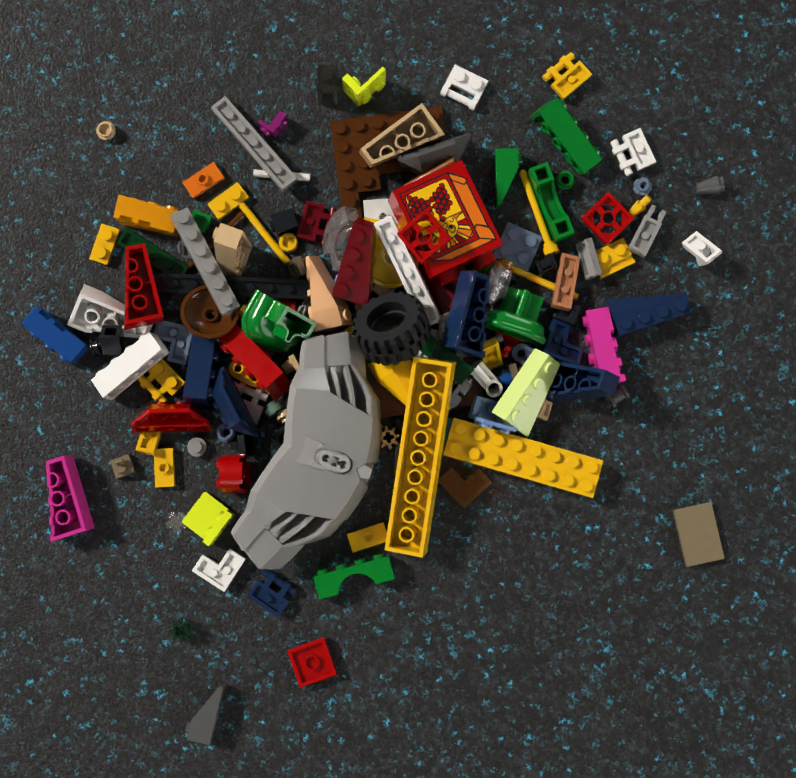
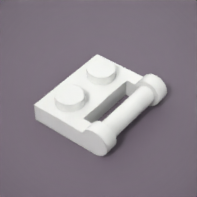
[440,65,488,111]

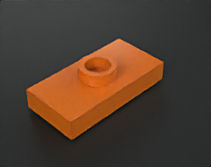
[182,162,225,199]

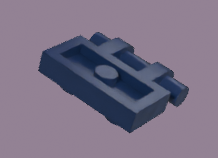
[246,569,297,617]

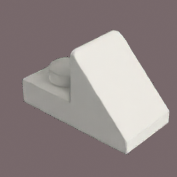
[682,231,722,266]

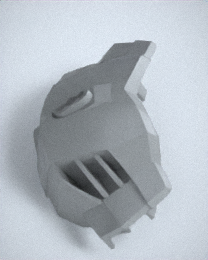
[231,332,382,570]

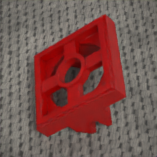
[581,192,635,246]
[396,208,452,264]

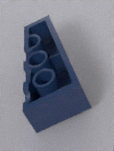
[183,335,221,410]

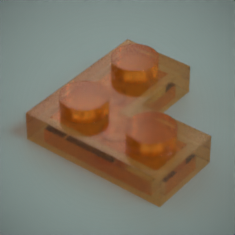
[438,467,492,509]

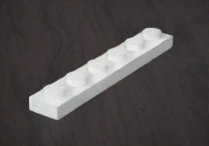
[374,215,441,325]

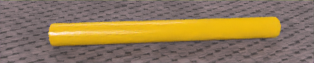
[238,202,291,265]
[507,264,579,301]

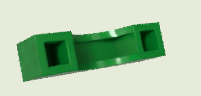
[527,162,575,243]
[313,553,395,600]

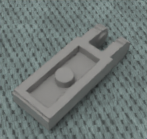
[627,204,666,258]

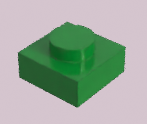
[192,209,213,235]

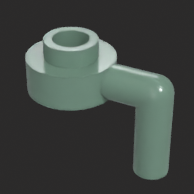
[265,397,288,418]

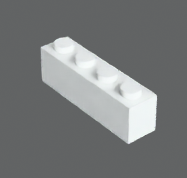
[91,332,170,400]

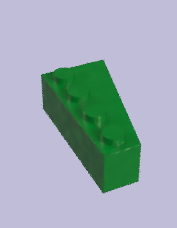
[530,98,602,175]

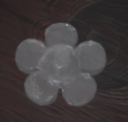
[165,512,187,533]

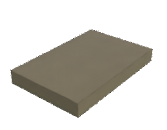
[672,502,725,567]

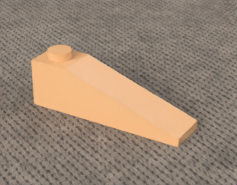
[306,256,353,332]

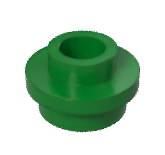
[555,171,575,190]

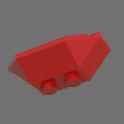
[131,402,211,433]

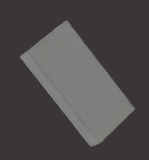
[575,238,602,280]

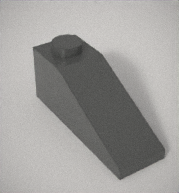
[185,683,226,745]

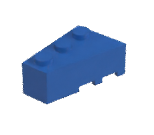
[21,306,88,364]

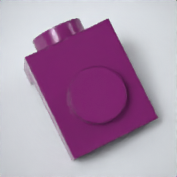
[258,111,288,138]

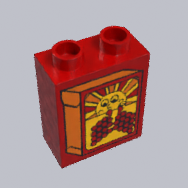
[387,160,503,286]

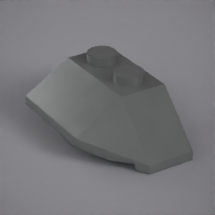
[397,133,471,176]

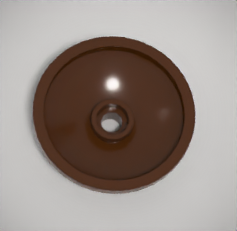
[180,285,239,339]

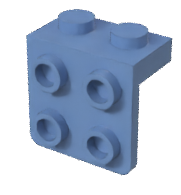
[468,395,517,434]

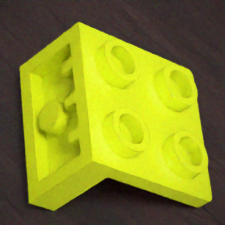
[342,67,386,107]
[182,492,235,546]

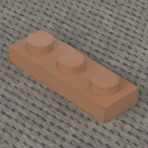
[551,253,580,311]

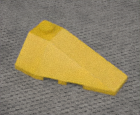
[368,360,412,406]

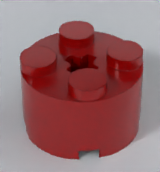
[216,454,252,494]

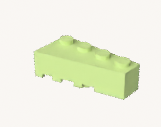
[492,348,560,437]

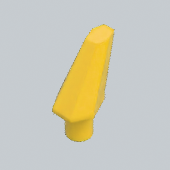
[629,195,652,217]

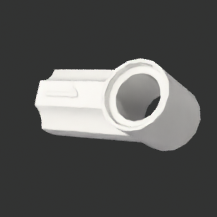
[471,360,503,397]

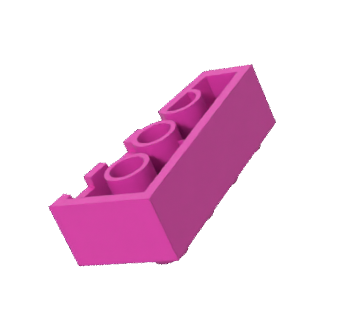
[581,307,626,384]
[46,455,95,542]

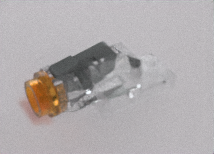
[487,257,514,305]

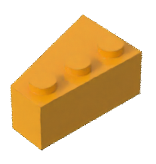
[113,194,178,237]

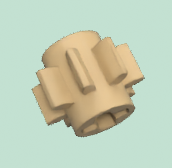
[381,426,400,450]

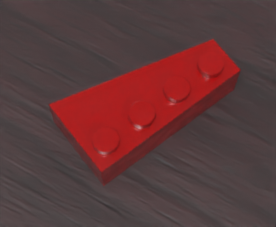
[218,324,291,401]

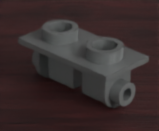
[449,377,474,411]

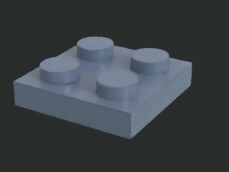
[494,222,543,272]

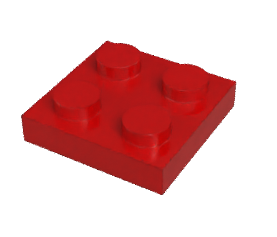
[287,637,337,688]

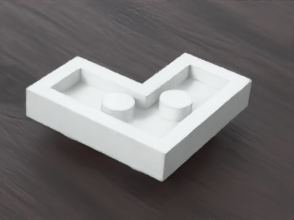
[192,548,246,592]

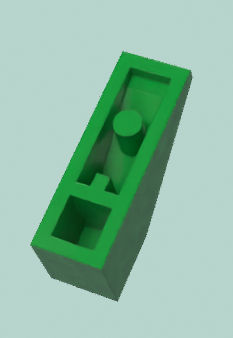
[494,148,522,209]

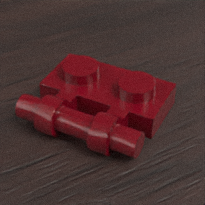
[296,200,338,246]

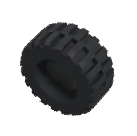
[352,291,431,366]

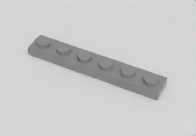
[211,96,298,192]
[170,207,240,316]

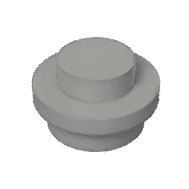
[187,437,207,457]

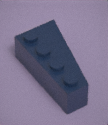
[441,271,490,358]
[603,294,692,338]
[545,361,620,402]

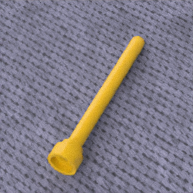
[519,169,559,256]

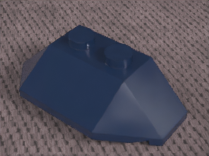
[212,367,262,438]

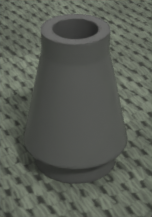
[695,176,725,195]

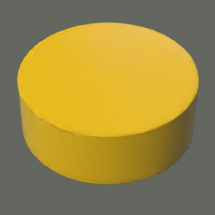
[279,233,298,253]

